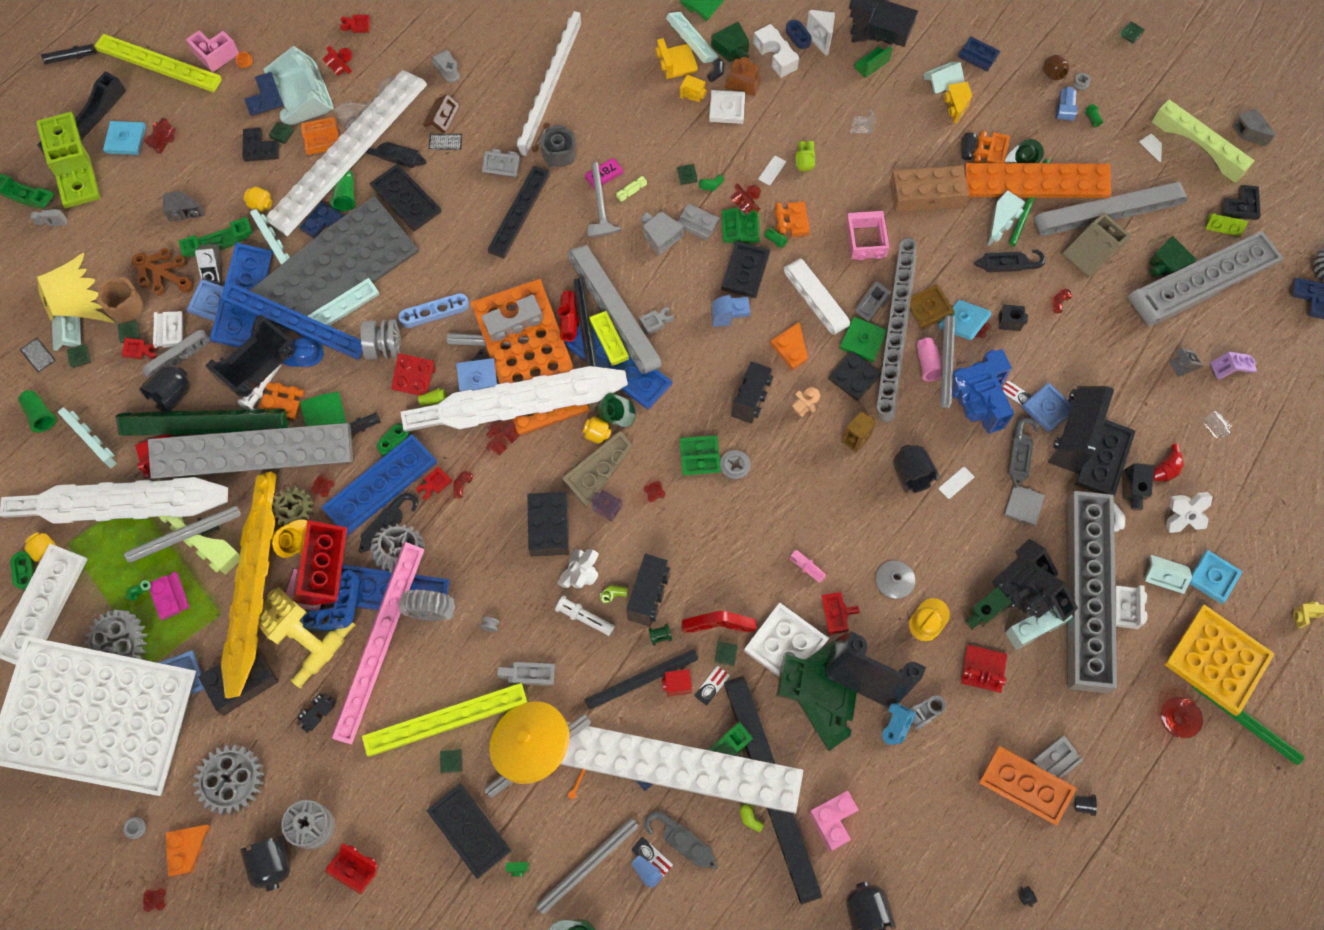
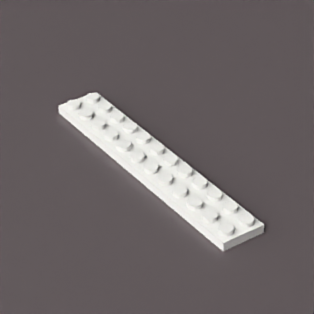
[266,70,427,236]
[560,722,803,814]

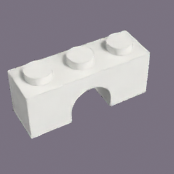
[753,24,799,78]

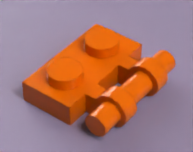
[973,131,1010,163]
[774,201,810,237]
[259,382,305,421]

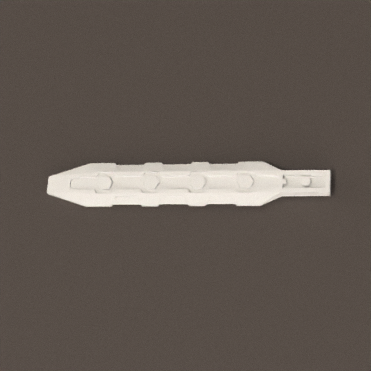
[401,366,628,432]
[0,477,228,524]

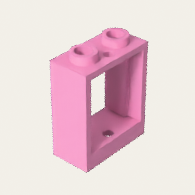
[845,211,889,260]

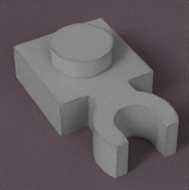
[30,209,68,226]
[639,307,674,335]

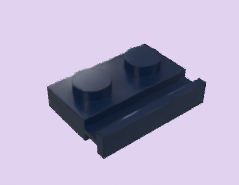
[958,37,1000,72]

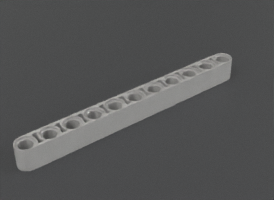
[877,238,917,422]

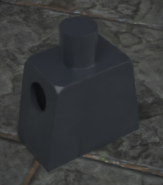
[1122,463,1154,511]

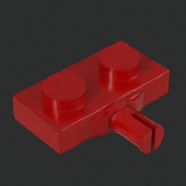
[821,592,860,635]

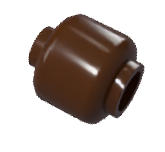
[1043,55,1069,81]

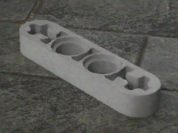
[142,330,210,379]

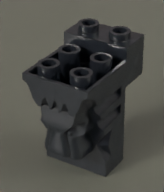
[849,0,918,47]
[992,539,1078,622]

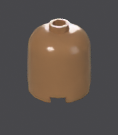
[96,277,143,323]

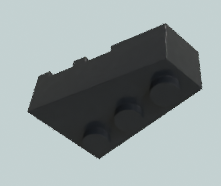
[731,361,774,424]

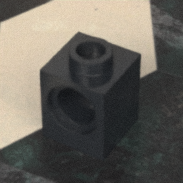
[999,304,1028,331]

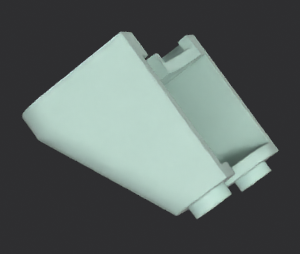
[263,46,334,125]

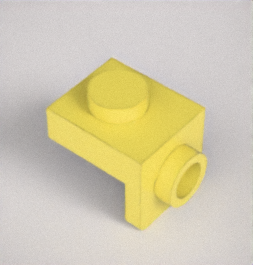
[1293,602,1324,628]

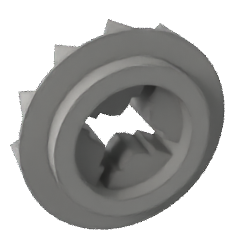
[720,450,751,480]

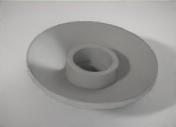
[875,561,915,599]

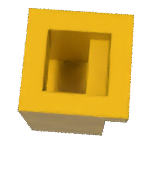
[680,75,707,103]

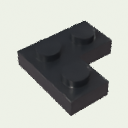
[242,128,279,162]
[1221,185,1261,220]

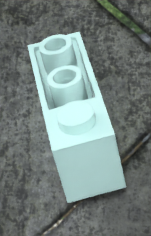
[988,190,1025,246]

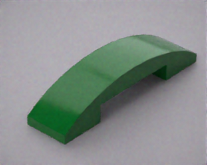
[0,173,54,209]
[178,217,253,257]
[688,722,753,792]

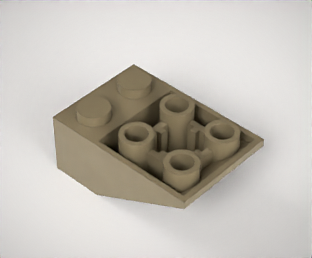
[1062,212,1131,278]

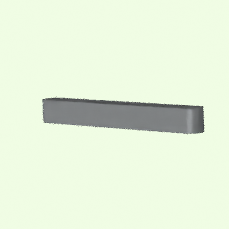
[1034,182,1188,236]
[568,245,661,374]

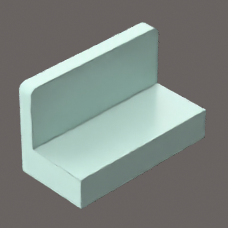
[923,61,964,94]
[52,316,81,351]
[1144,555,1192,594]

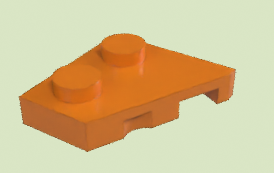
[770,322,808,371]
[166,825,210,877]

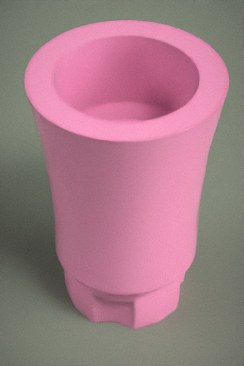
[916,337,942,382]

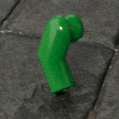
[698,174,724,191]

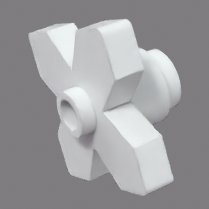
[1166,492,1212,533]
[557,549,599,588]

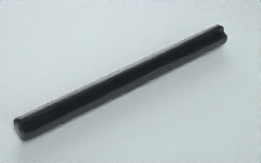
[573,278,597,367]
[585,649,698,710]

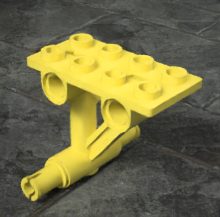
[258,587,356,688]

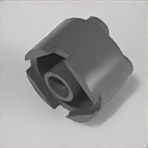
[540,125,576,167]

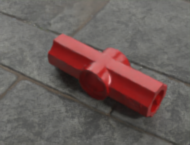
[557,290,579,342]

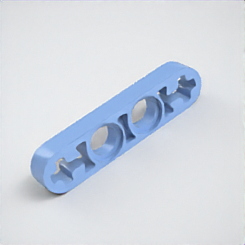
[398,294,469,328]

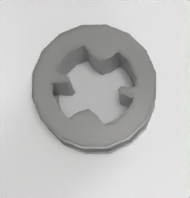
[1074,73,1091,90]
[480,617,500,632]

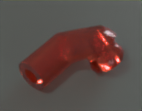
[1053,289,1073,314]
[453,471,473,498]

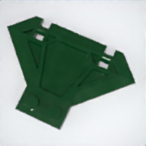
[776,632,857,751]

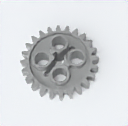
[84,610,147,660]
[193,745,265,815]

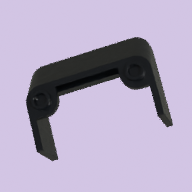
[1048,386,1114,473]

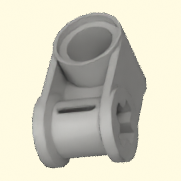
[431,49,460,83]
[910,695,946,731]

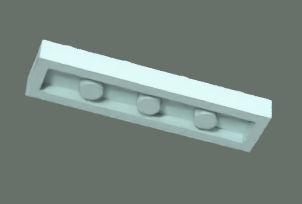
[666,12,718,63]
[250,209,290,265]
[307,278,380,326]
[58,407,117,468]

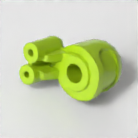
[795,141,815,172]

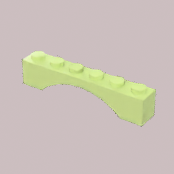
[1152,99,1254,183]
[157,479,240,575]

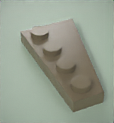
[562,431,633,509]

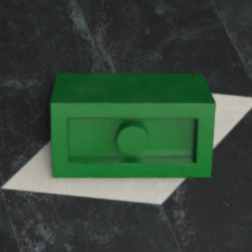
[854,46,893,78]

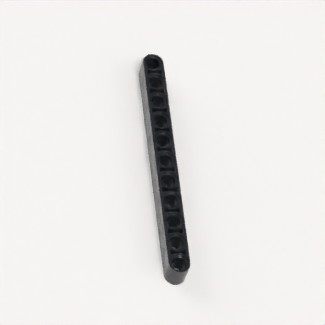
[724,676,822,905]

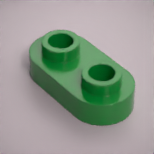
[377,423,410,457]
[10,551,35,591]

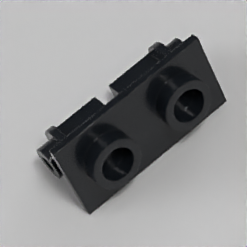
[296,692,336,733]

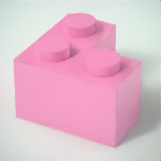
[186,30,239,73]
[808,791,858,852]

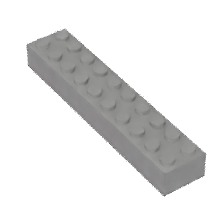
[148,423,354,479]
[1067,491,1117,693]

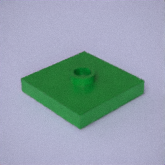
[839,317,888,363]

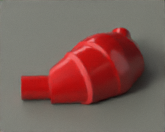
[1153,444,1184,482]

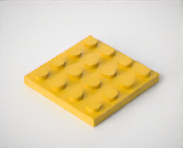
[1164,605,1274,716]

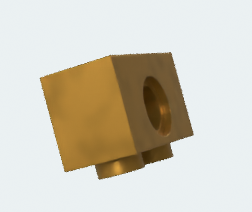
[842,411,876,453]

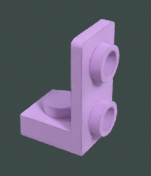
[1210,352,1257,379]

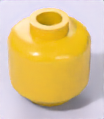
[244,186,273,213]
[582,416,611,444]
[24,532,56,562]

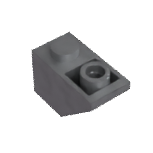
[1232,108,1276,146]
[162,191,205,222]
[195,244,222,284]

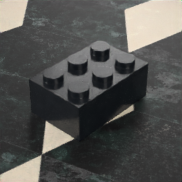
[527,492,570,557]
[626,554,670,627]
[198,647,279,715]

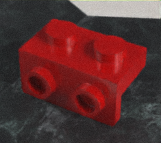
[326,843,378,895]

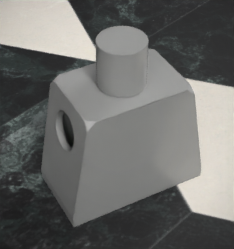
[641,212,684,256]

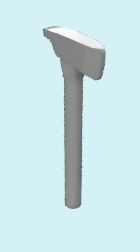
[588,163,622,237]

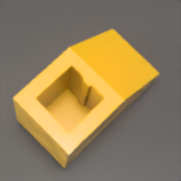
[943,81,972,123]

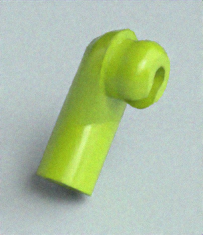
[600,585,628,603]
[740,803,765,833]

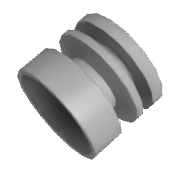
[361,319,401,360]
[281,800,335,850]

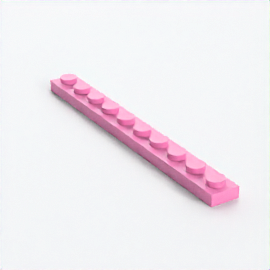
[331,542,424,744]

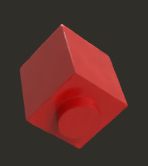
[661,669,692,697]

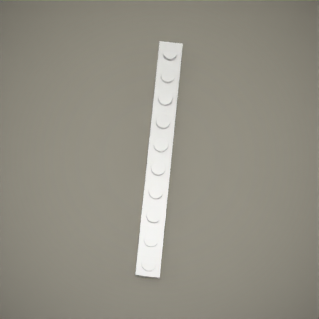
[517,11,581,156]

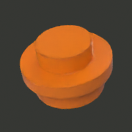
[235,52,253,68]

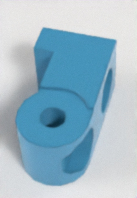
[882,703,916,745]

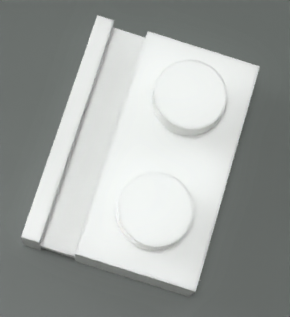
[153,311,183,348]

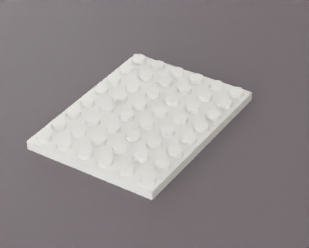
[0,636,197,796]

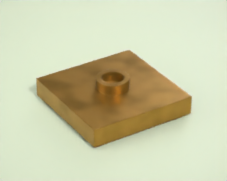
[910,284,955,330]

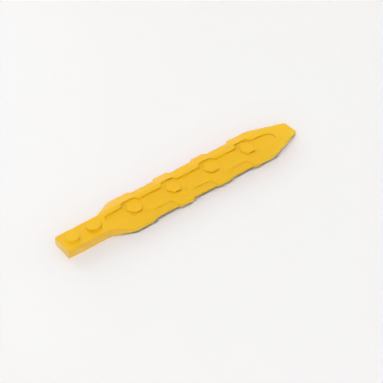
[221,471,277,699]

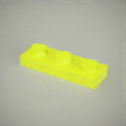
[589,311,629,366]

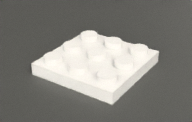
[744,603,829,677]

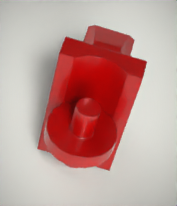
[322,45,353,76]

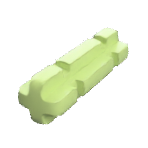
[616,176,647,202]

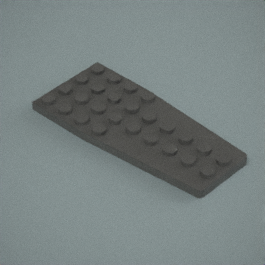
[249,196,419,334]

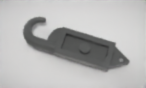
[1008,418,1038,488]
[645,811,717,869]

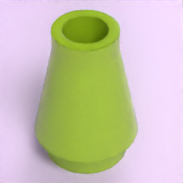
[418,388,448,407]

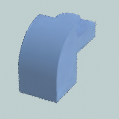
[711,295,750,327]

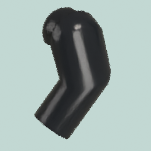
[707,59,724,82]

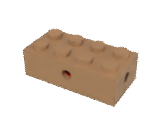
[890,165,969,212]

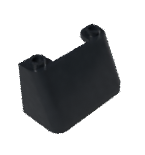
[205,314,295,398]
[824,631,926,707]

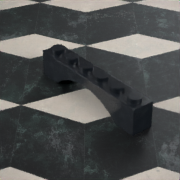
[37,71,126,155]

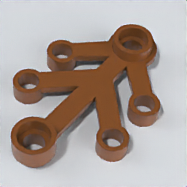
[131,248,194,296]

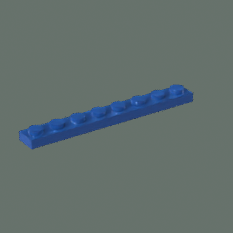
[221,283,363,360]

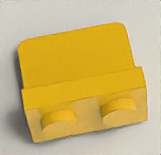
[655,38,698,79]

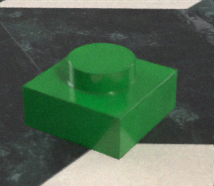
[506,862,529,877]

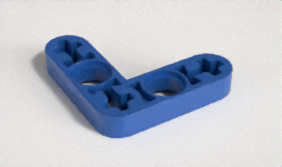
[299,570,360,632]

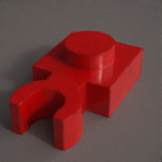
[340,15,371,33]
[122,338,158,360]
[416,466,452,501]

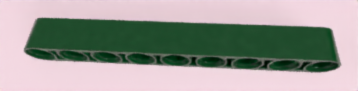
[115,408,288,436]

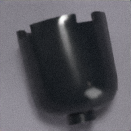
[139,365,190,411]
[893,445,940,493]
[240,836,290,892]
[846,882,896,930]

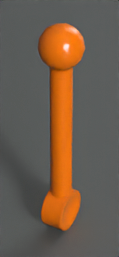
[568,769,586,799]

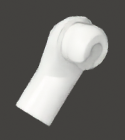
[1114,503,1125,532]

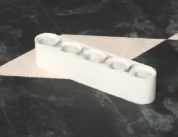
[784,258,850,335]

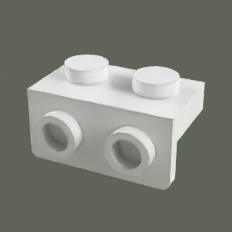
[1115,585,1147,629]

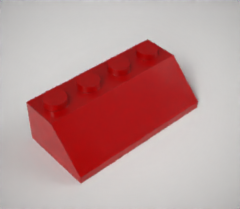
[292,520,347,606]

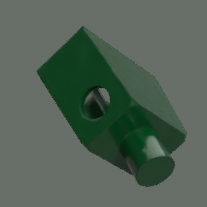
[711,22,749,62]
[1149,236,1197,277]
[964,587,1011,630]

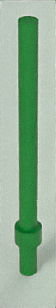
[1009,159,1050,247]

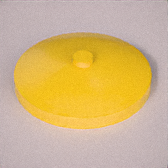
[489,701,570,784]

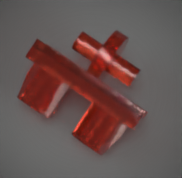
[144,118,176,154]
[730,183,761,215]
[485,422,520,456]

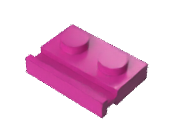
[149,572,190,621]

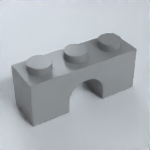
[482,294,543,342]

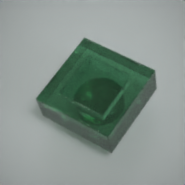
[1120,21,1145,44]
[269,121,294,144]
[677,164,698,185]
[118,320,140,343]
[67,344,91,368]
[714,642,738,666]
[440,749,463,773]

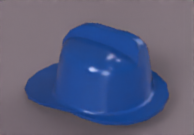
[283,338,324,367]

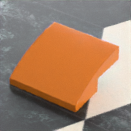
[301,117,339,155]

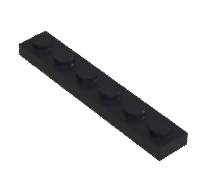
[488,166,550,259]

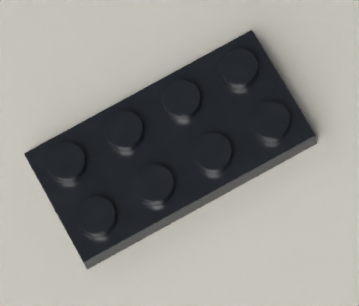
[369,164,442,232]
[1075,419,1136,496]
[426,783,512,879]

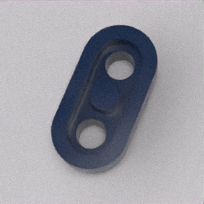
[785,20,812,49]

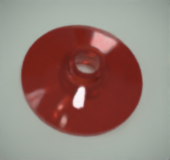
[1160,697,1203,739]

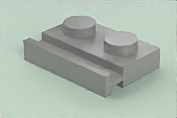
[677,203,720,241]
[1030,735,1083,779]

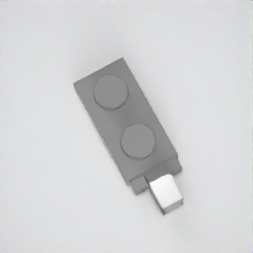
[497,662,555,686]

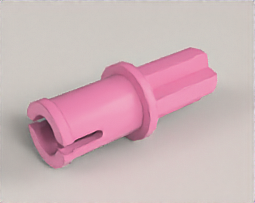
[789,550,826,582]

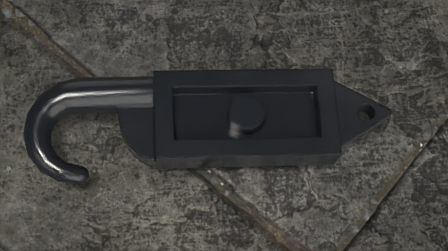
[365,142,427,168]
[974,250,1046,273]
[358,493,418,554]

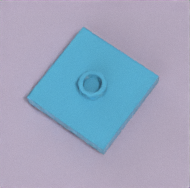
[103,121,146,155]
[939,300,991,341]
[1189,550,1243,604]

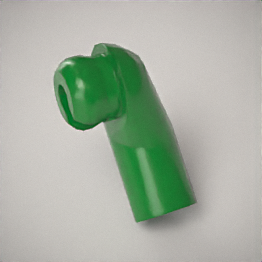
[126,580,151,601]

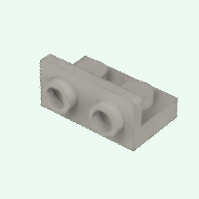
[482,149,522,178]

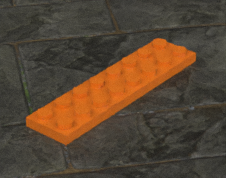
[965,163,1111,198]

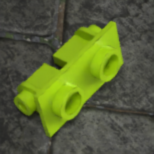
[1205,213,1248,237]

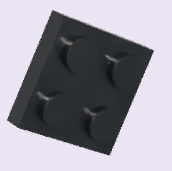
[828,351,881,401]

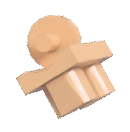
[791,387,820,418]

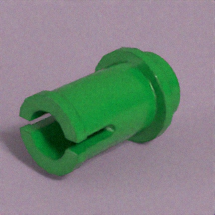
[1085,104,1104,128]
[764,227,788,248]

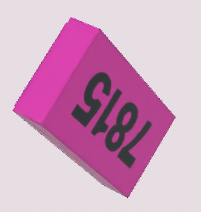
[585,158,623,190]

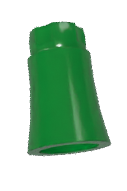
[330,170,356,211]
[18,390,57,433]

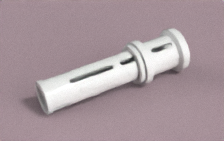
[237,364,282,409]
[555,595,615,636]

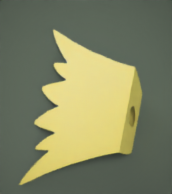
[37,253,115,323]

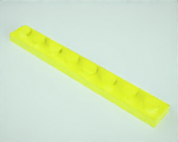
[94,34,222,93]
[362,683,527,757]

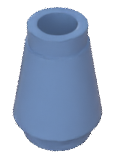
[631,856,663,888]

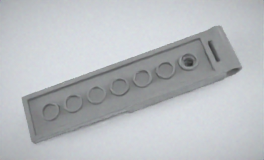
[1127,231,1284,327]

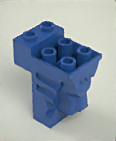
[952,349,1014,434]

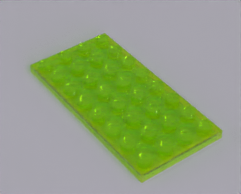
[68,517,221,663]

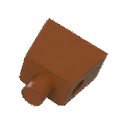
[725,57,760,96]

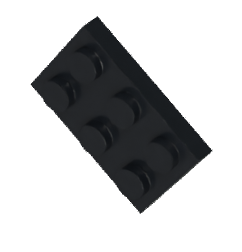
[721,241,770,299]

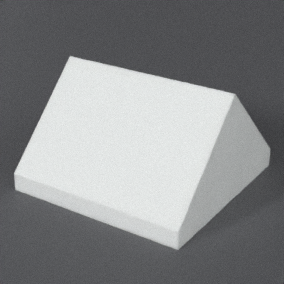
[806,10,835,56]

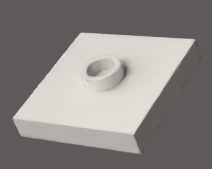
[709,90,745,124]

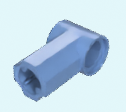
[1056,87,1077,121]

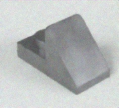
[854,281,891,322]
[1170,348,1204,376]

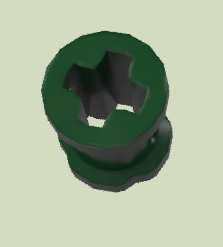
[648,623,672,646]

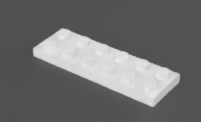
[0,544,88,665]

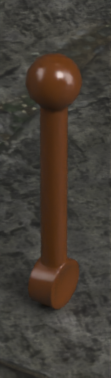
[532,123,550,152]

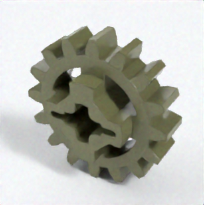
[272,487,314,527]

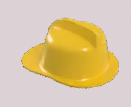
[270,520,307,558]
[909,598,950,641]

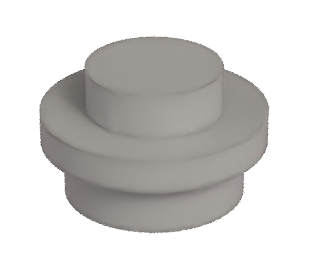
[123,817,146,839]

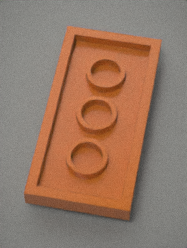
[979,745,1077,826]

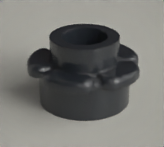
[1018,886,1038,907]

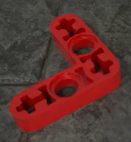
[681,611,756,633]

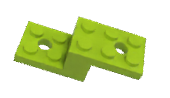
[36,111,101,209]

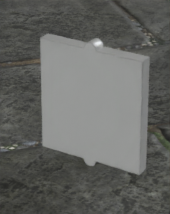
[1004,486,1045,526]

